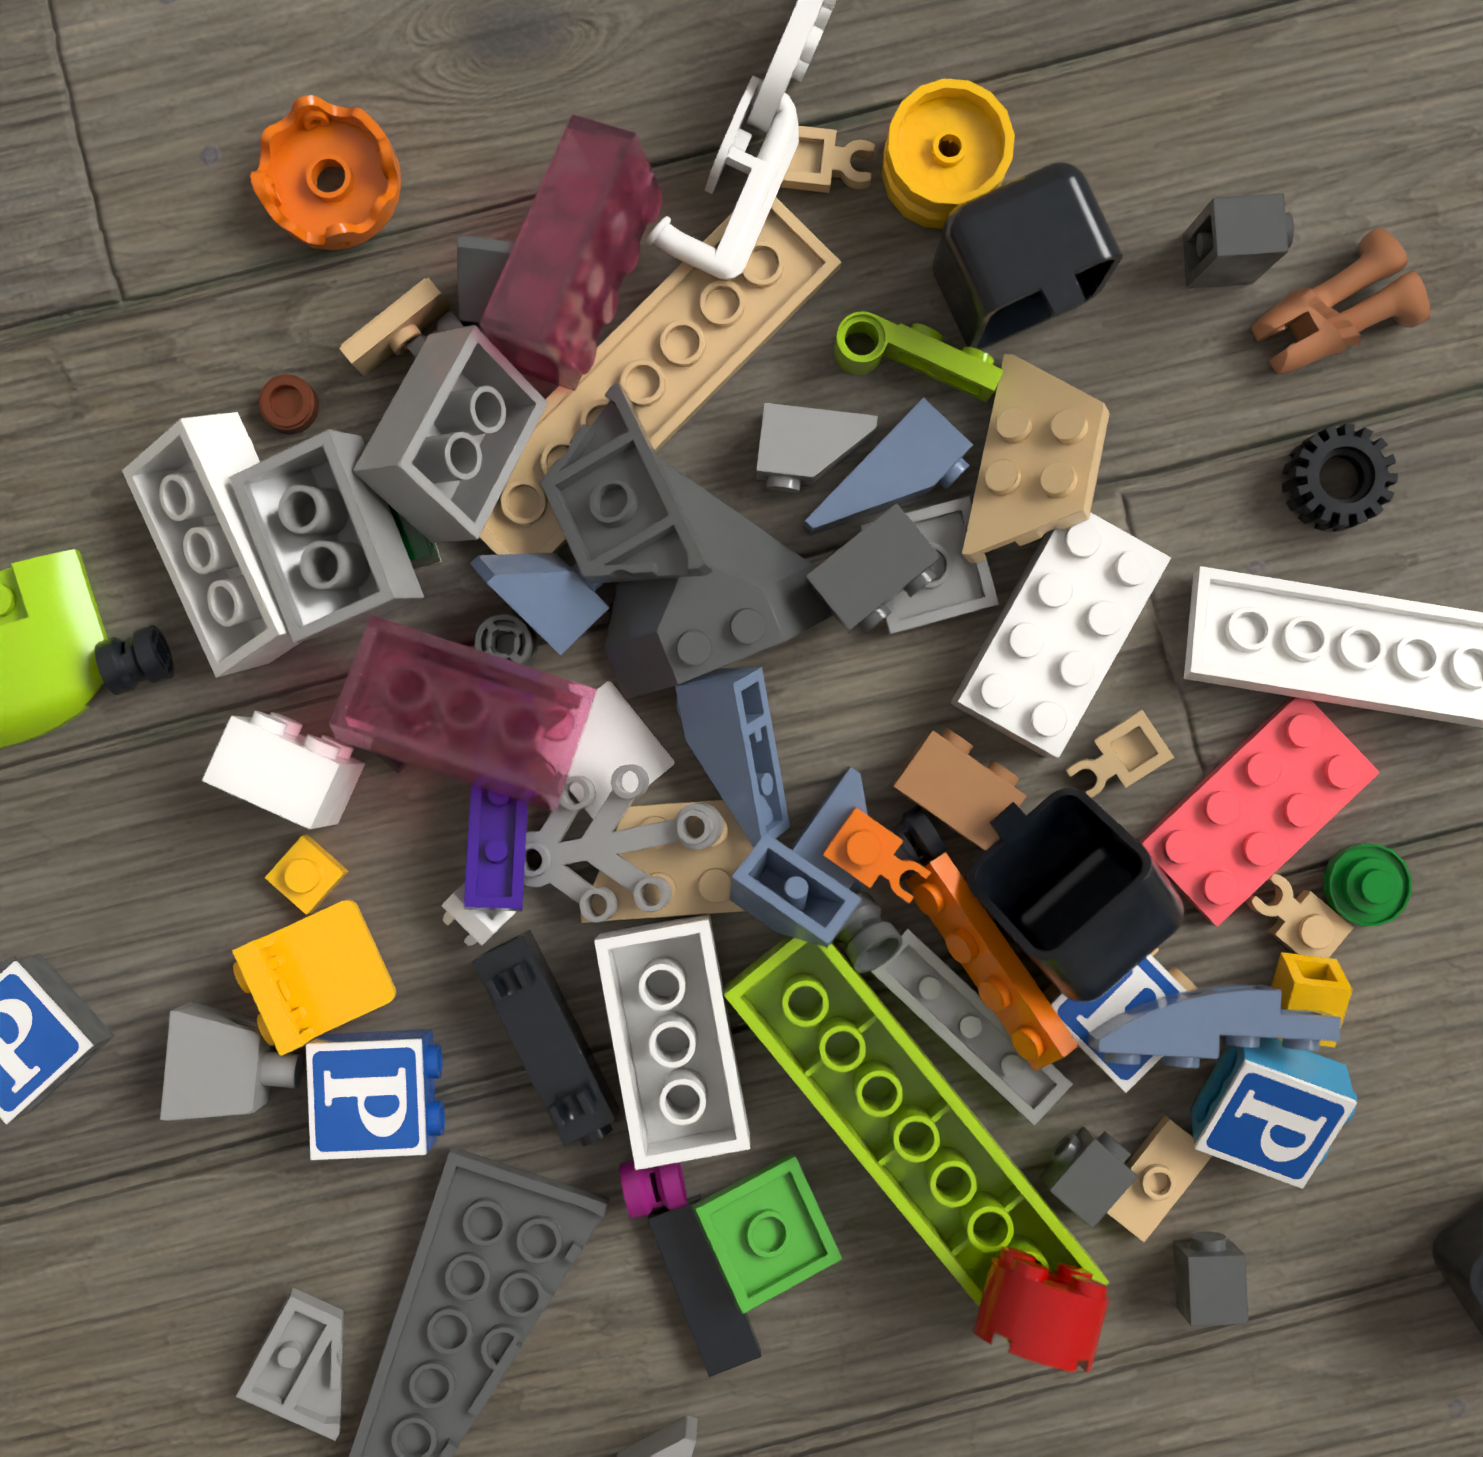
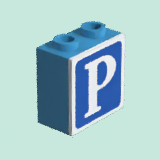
[1190,1037,1357,1189]

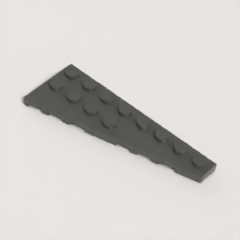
[349,1147,610,1457]

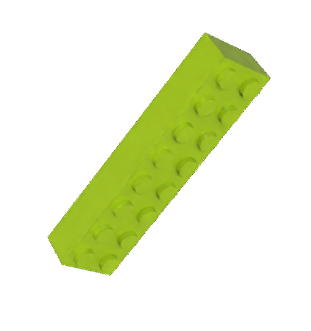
[724,936,1110,1345]

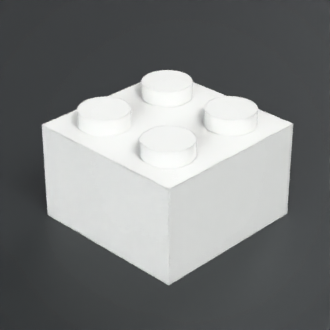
[202,711,365,829]

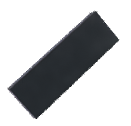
[648,1194,762,1377]

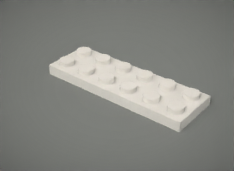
[1184,566,1483,728]

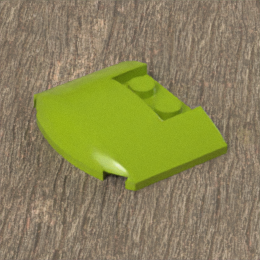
[0,549,108,749]

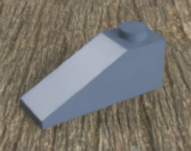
[803,397,973,536]
[675,667,790,847]

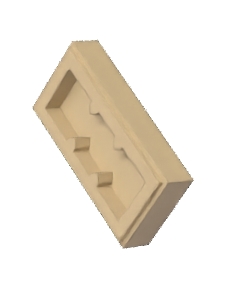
[339,277,451,377]
[1107,1115,1213,1242]

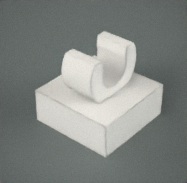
[442,883,517,946]

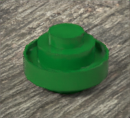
[1323,843,1412,926]

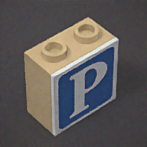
[1043,948,1198,1093]

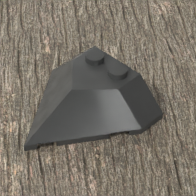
[604,457,832,699]

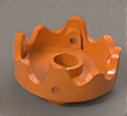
[250,95,402,250]

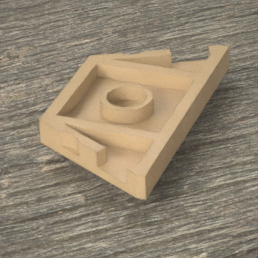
[962,354,1110,563]
[581,799,754,923]

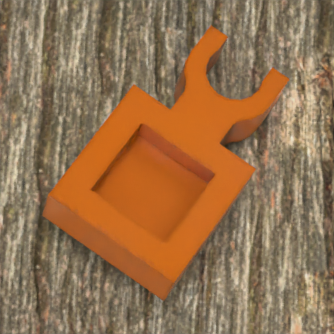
[821,807,931,903]

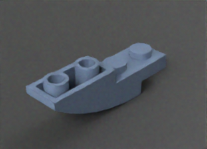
[1088,985,1341,1068]

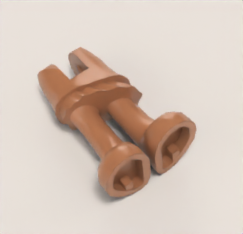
[1250,227,1431,375]

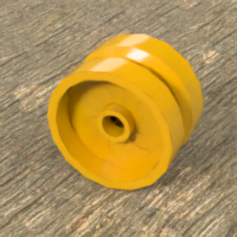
[881,78,1015,229]

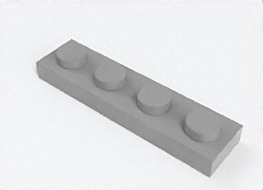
[871,927,1073,1126]

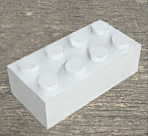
[122,412,301,678]
[950,512,1171,758]
[594,914,750,1170]

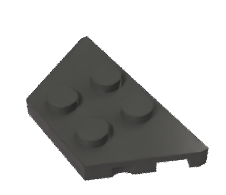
[541,383,713,584]

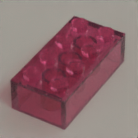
[479,114,662,391]
[329,615,597,812]

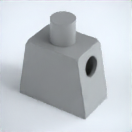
[160,1002,303,1121]

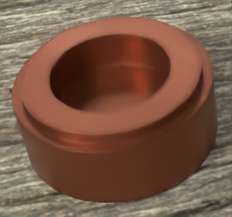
[259,374,319,434]

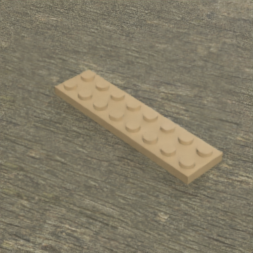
[479,197,842,555]

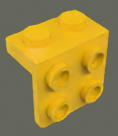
[232,900,396,1056]

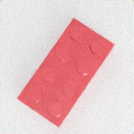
[1139,696,1380,927]

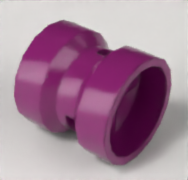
[620,1160,688,1219]

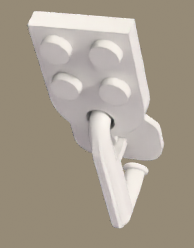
[646,0,837,280]

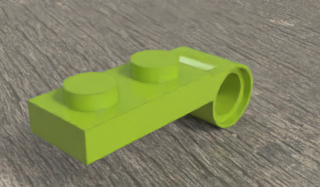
[834,311,1004,402]

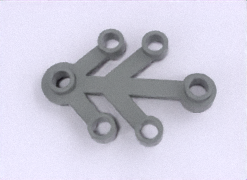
[524,764,723,923]

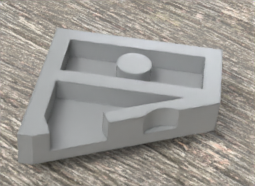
[236,1287,344,1441]

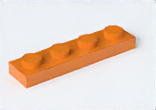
[905,853,1079,1071]

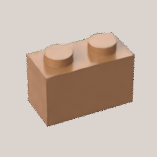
[889,728,1027,851]

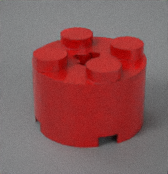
[973,1246,1110,1372]

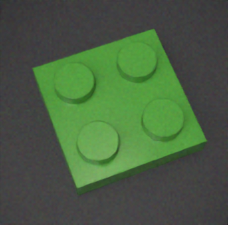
[691,1153,842,1314]

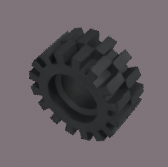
[1281,424,1398,532]

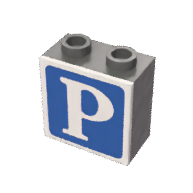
[0,954,115,1124]

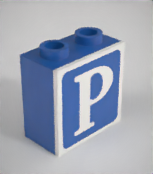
[306,1029,445,1160]

